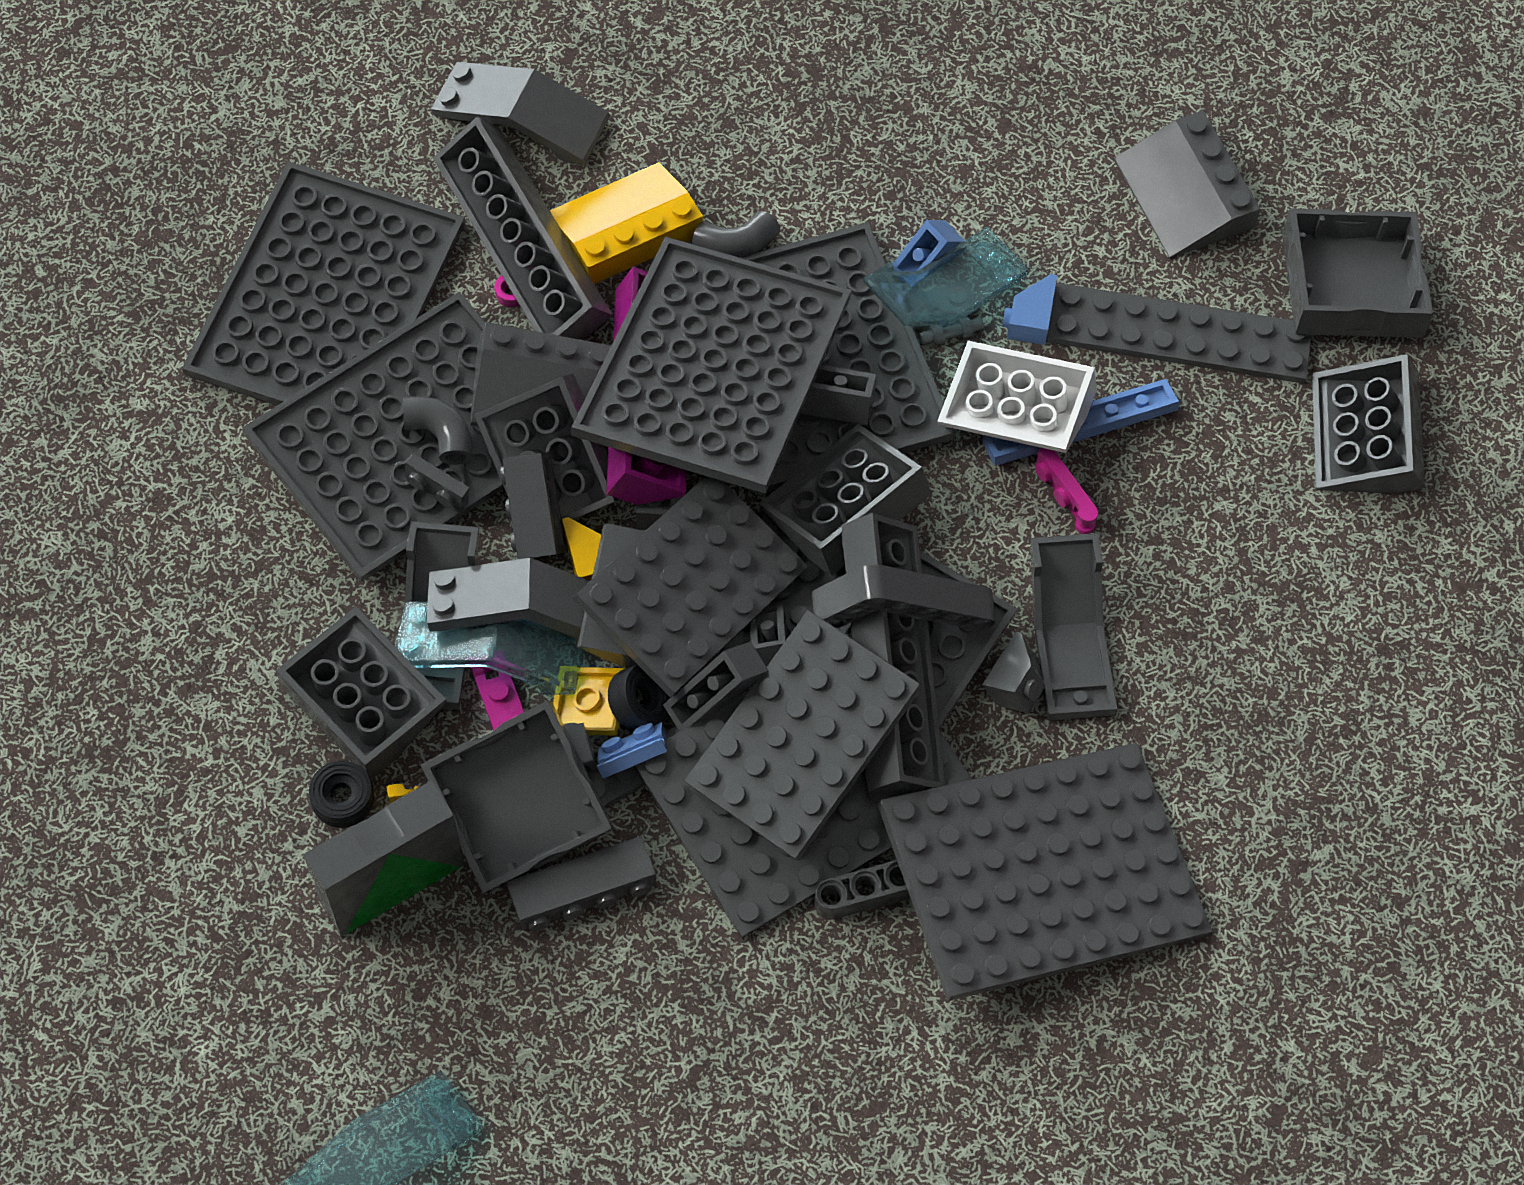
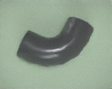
[692,211,780,258]
[403,396,473,465]

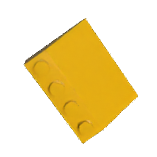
[550,162,703,284]

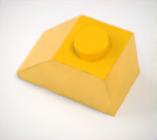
[562,517,601,581]

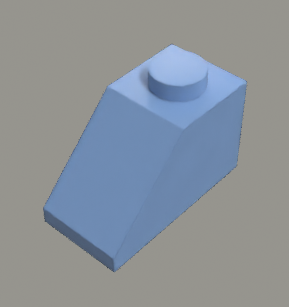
[889,220,966,290]
[1002,274,1057,345]

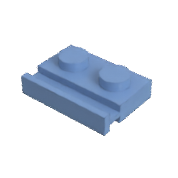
[597,722,667,779]

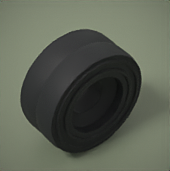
[608,665,670,730]
[309,761,374,828]

